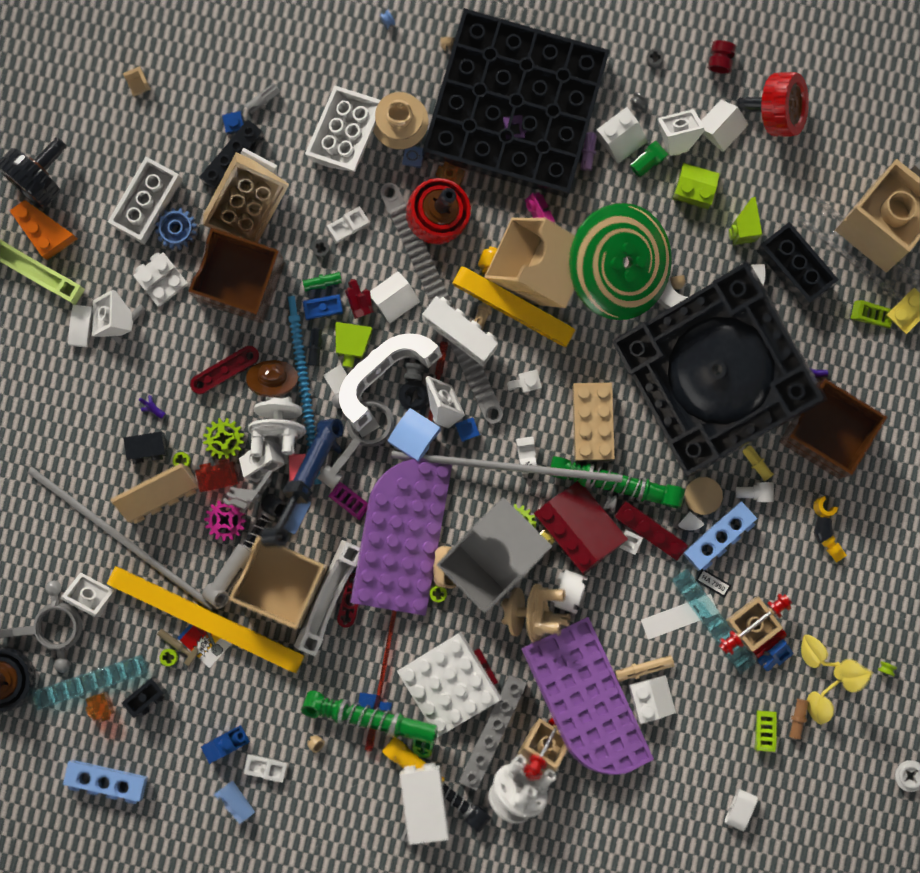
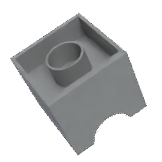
[436,497,552,613]

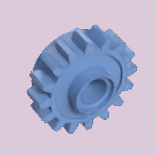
[155,208,198,250]

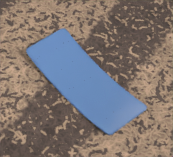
[284,501,311,534]

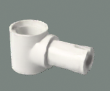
[736,482,774,502]

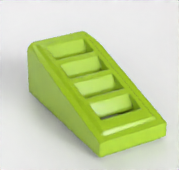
[851,300,892,329]
[754,710,777,752]

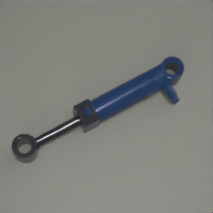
[260,419,344,547]

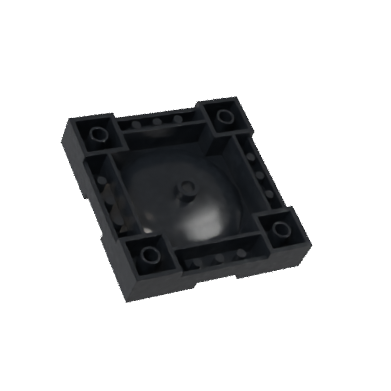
[611,261,828,476]

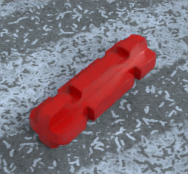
[753,629,787,658]

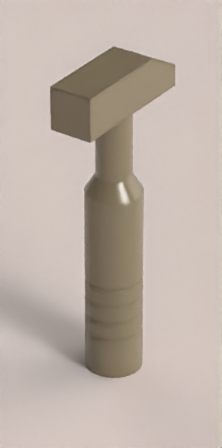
[157,628,198,666]

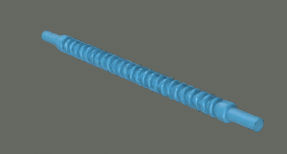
[288,296,322,485]

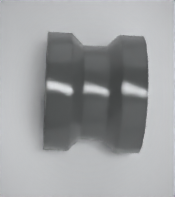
[404,363,425,382]

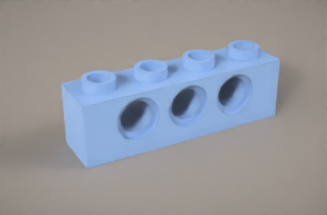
[683,501,757,571]
[63,760,148,804]

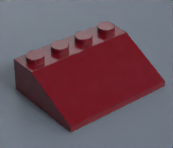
[534,481,628,575]

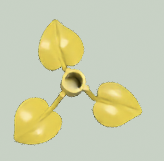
[801,634,872,725]

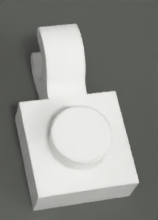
[507,369,542,393]

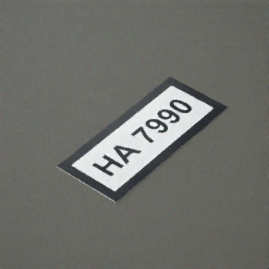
[695,569,732,598]

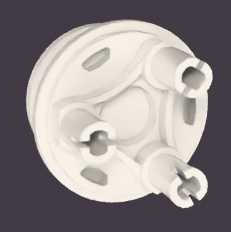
[248,396,306,464]
[489,755,556,824]

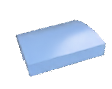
[387,408,441,462]

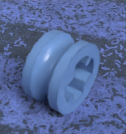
[379,10,396,29]

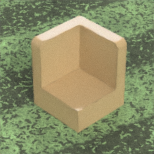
[123,66,151,97]

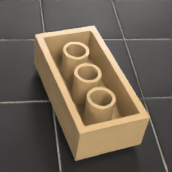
[572,383,615,462]

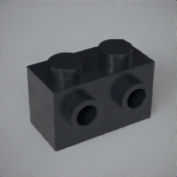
[123,431,168,464]
[121,677,168,718]

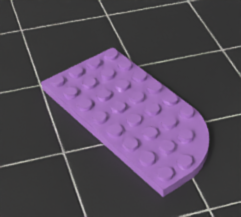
[350,458,452,616]
[521,617,654,775]

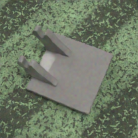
[223,470,272,514]

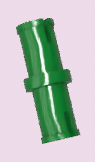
[302,272,342,292]

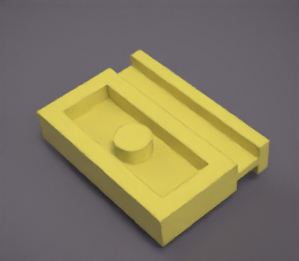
[886,287,920,334]

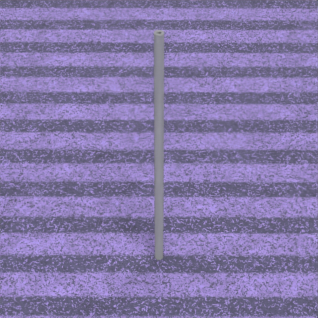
[392,451,623,483]
[27,467,214,611]

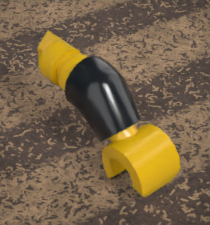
[813,496,847,563]

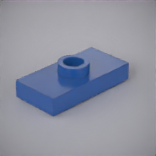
[302,294,344,321]

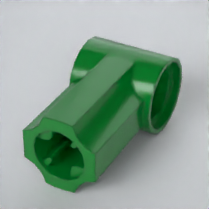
[630,140,669,178]

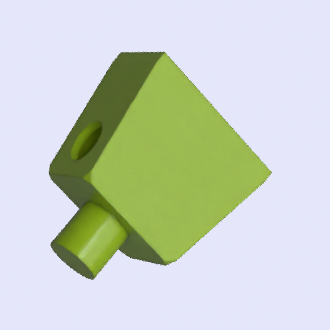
[335,322,373,368]

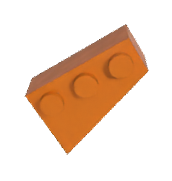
[9,200,78,260]

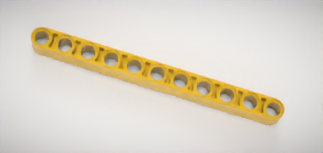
[107,566,305,673]

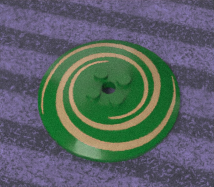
[569,203,672,320]

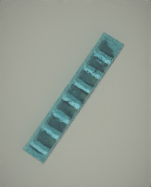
[671,568,756,674]
[32,654,149,710]

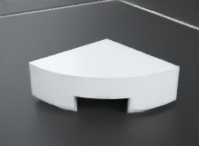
[677,511,704,531]

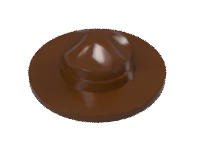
[246,360,298,397]

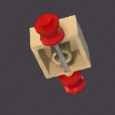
[719,593,792,655]
[516,718,567,781]

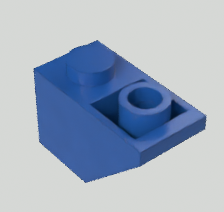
[201,725,250,764]

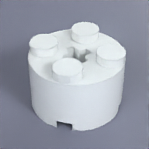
[551,570,588,614]

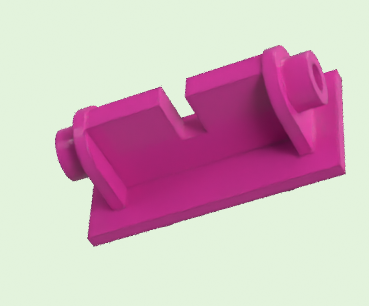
[525,192,556,223]

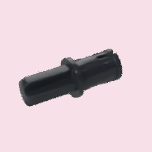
[307,328,323,366]

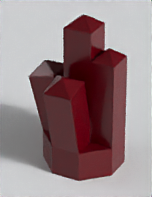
[345,279,374,319]

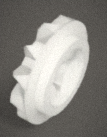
[895,760,920,792]

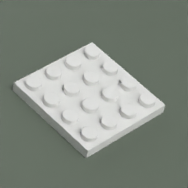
[397,632,502,738]

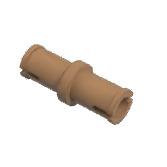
[789,698,809,740]

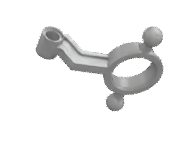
[317,393,401,490]
[0,580,83,673]

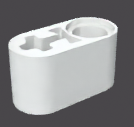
[725,789,758,831]

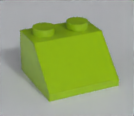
[672,163,720,210]
[728,197,762,245]

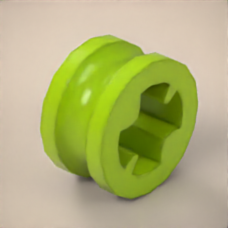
[172,452,191,467]
[430,586,447,603]
[159,649,178,666]
[878,661,898,677]

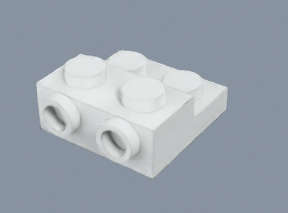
[133,252,188,307]

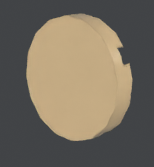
[684,477,723,515]

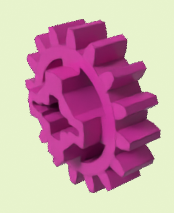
[204,499,247,541]

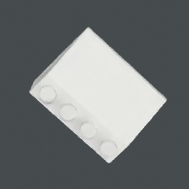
[305,86,381,172]

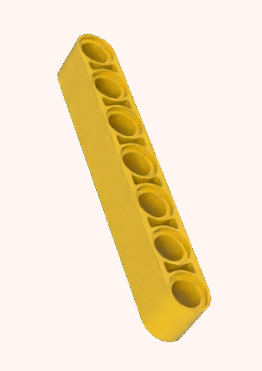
[452,266,575,347]

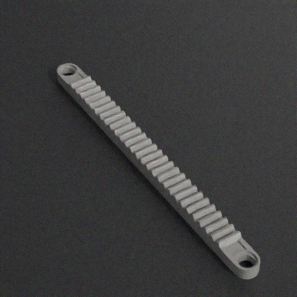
[380,183,503,424]

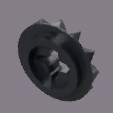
[399,381,429,411]

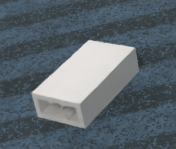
[400,763,450,845]

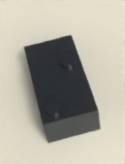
[756,222,839,308]

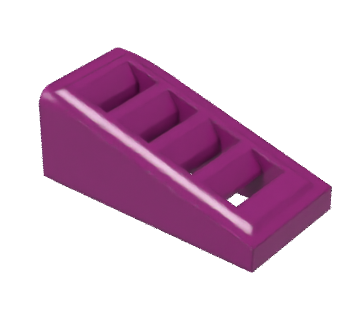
[328,482,368,520]

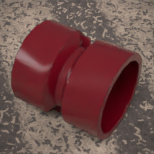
[707,40,737,74]

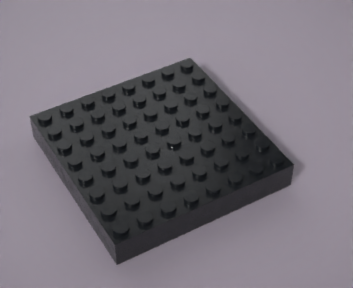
[422,8,610,198]

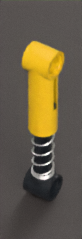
[382,737,492,833]

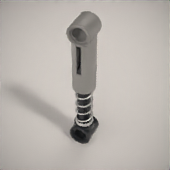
[202,493,287,609]

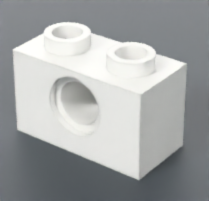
[239,440,285,483]

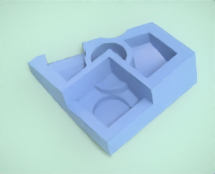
[214,780,255,824]

